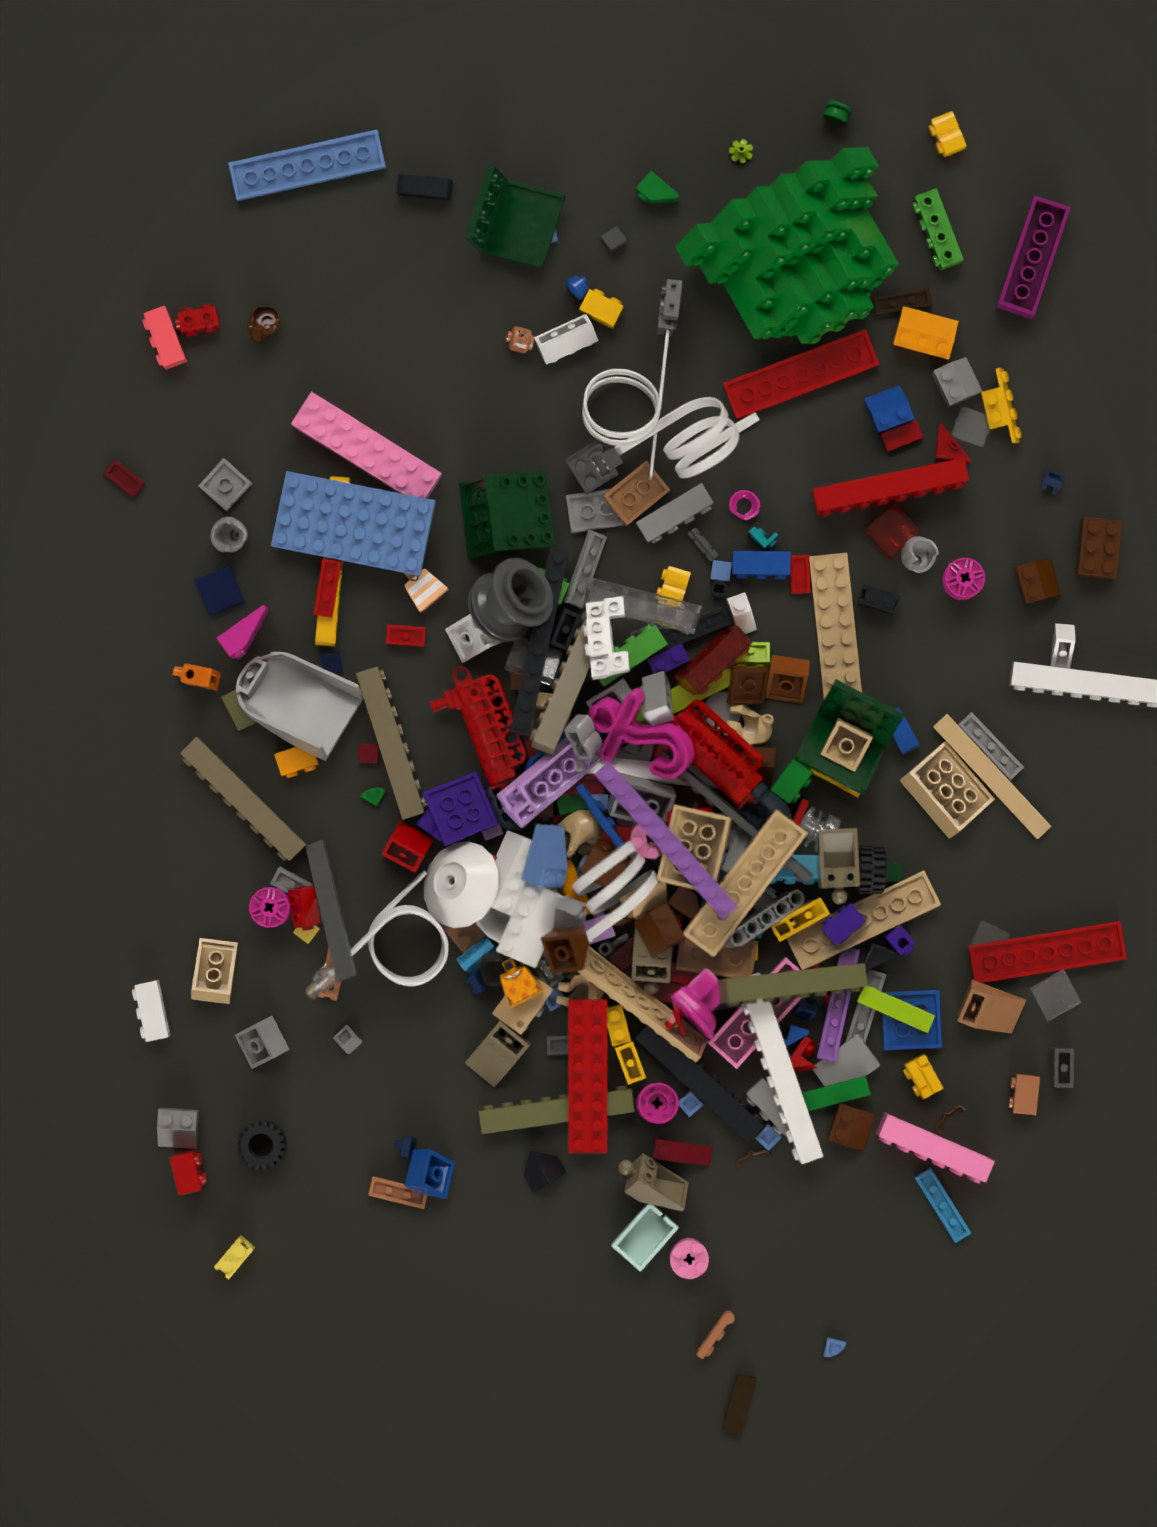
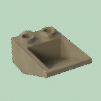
[817,828,860,904]
[632,919,673,995]
[465,1020,531,1087]
[618,1153,689,1211]

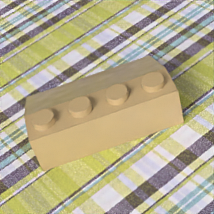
[899,741,995,839]
[657,805,733,890]

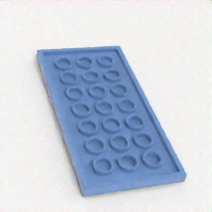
[271,471,436,576]

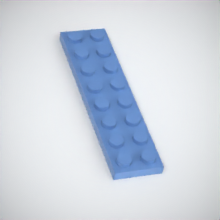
[228,129,386,201]

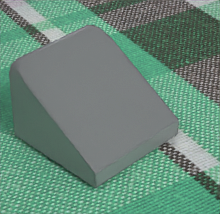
[333,1025,362,1054]

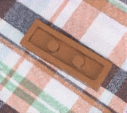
[368,1176,428,1209]

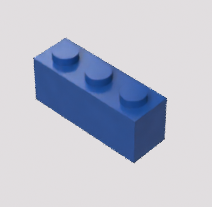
[732,551,791,580]

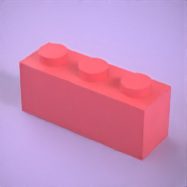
[142,305,187,369]

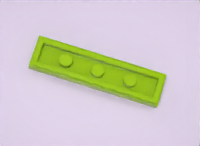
[857,985,935,1033]

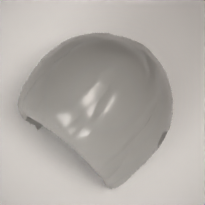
[210,517,248,552]
[901,536,939,573]

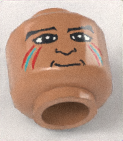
[505,326,535,353]

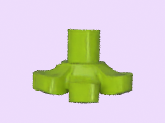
[729,139,753,164]

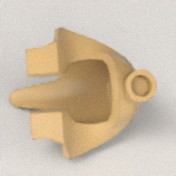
[723,704,774,746]
[558,809,602,858]
[556,971,604,1007]

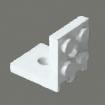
[445,614,502,663]

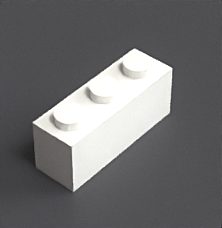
[534,314,598,365]
[132,980,171,1042]

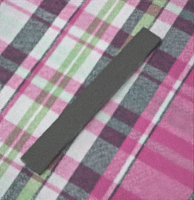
[305,839,356,982]

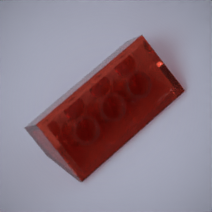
[672,626,753,695]

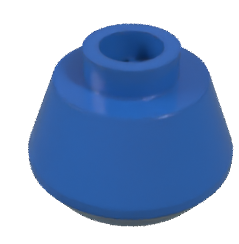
[565,276,590,300]

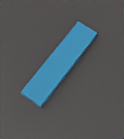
[914,1167,971,1243]

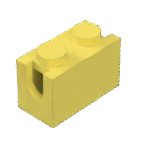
[214,1235,256,1280]

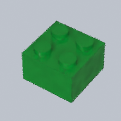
[769,759,812,804]

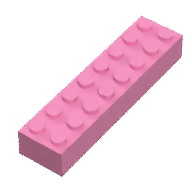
[291,391,442,499]

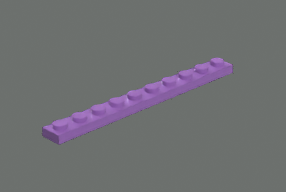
[595,761,738,920]

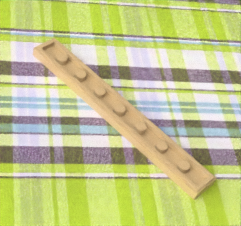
[933,714,1052,839]

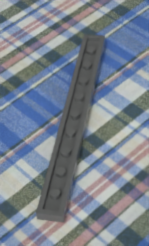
[661,751,814,883]

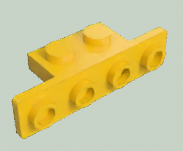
[981,368,1022,444]

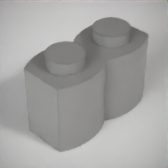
[565,715,602,760]

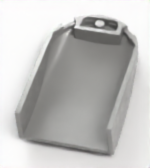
[236,652,364,761]

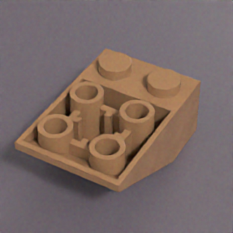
[957,980,1026,1034]

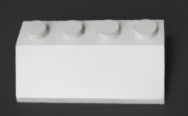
[491,830,532,916]
[496,882,564,968]

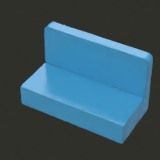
[456,935,499,976]

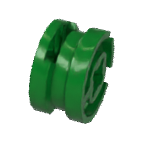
[822,100,852,126]

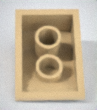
[191,938,238,1004]

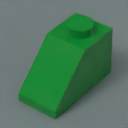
[636,171,680,204]

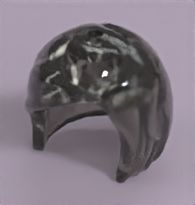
[480,950,515,987]

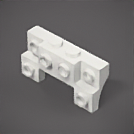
[583,596,630,680]

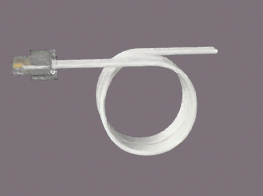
[305,870,448,1000]

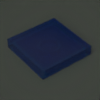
[194,565,245,616]

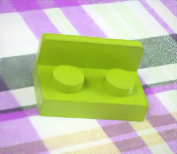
[731,642,770,671]

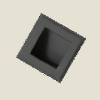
[601,226,627,252]

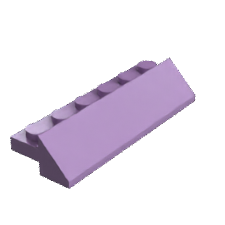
[497,737,602,828]

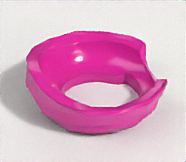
[729,490,760,520]

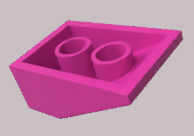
[217,605,269,659]

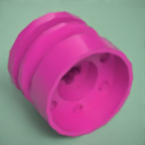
[942,558,985,600]
[249,887,291,928]
[636,1083,679,1124]

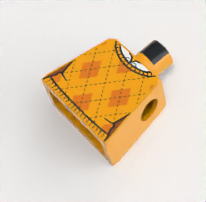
[500,958,543,1008]

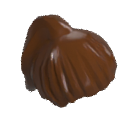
[247,306,281,342]

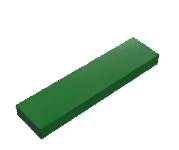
[801,1075,871,1111]

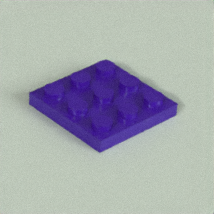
[422,771,498,846]

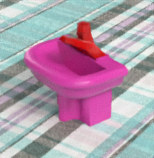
[664,968,720,1039]

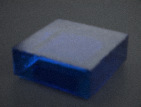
[320,652,343,673]

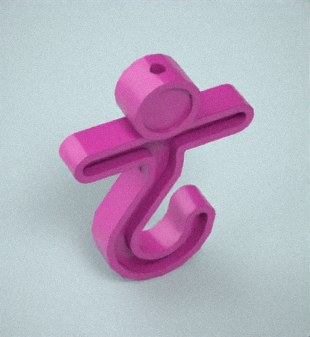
[588,688,694,778]

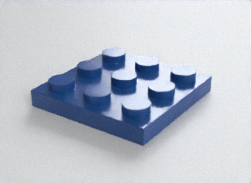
[882,990,942,1050]

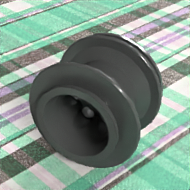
[468,558,554,642]

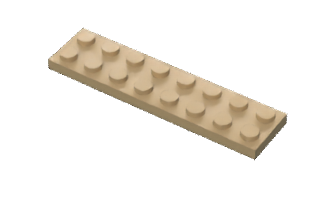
[809,553,862,699]
[683,809,807,957]
[786,871,941,970]
[578,946,708,1062]

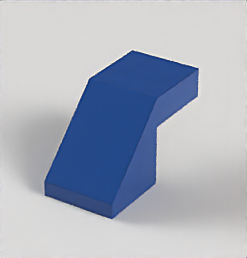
[893,707,920,755]
[783,1025,809,1047]

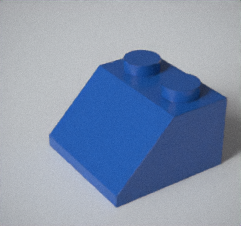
[864,385,915,434]
[405,1149,455,1199]

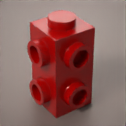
[175,304,220,336]
[288,886,321,931]

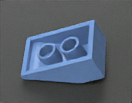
[521,824,568,888]

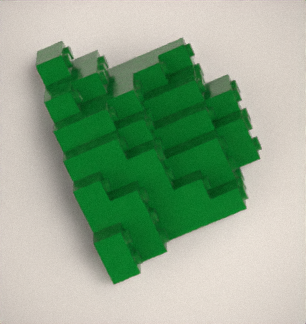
[675,147,899,344]

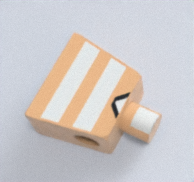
[404,568,448,613]

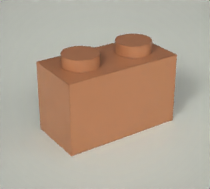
[1008,1073,1040,1115]

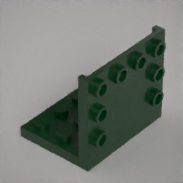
[464,164,566,269]
[459,470,555,559]
[794,679,905,795]

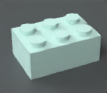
[611,1203,679,1272]

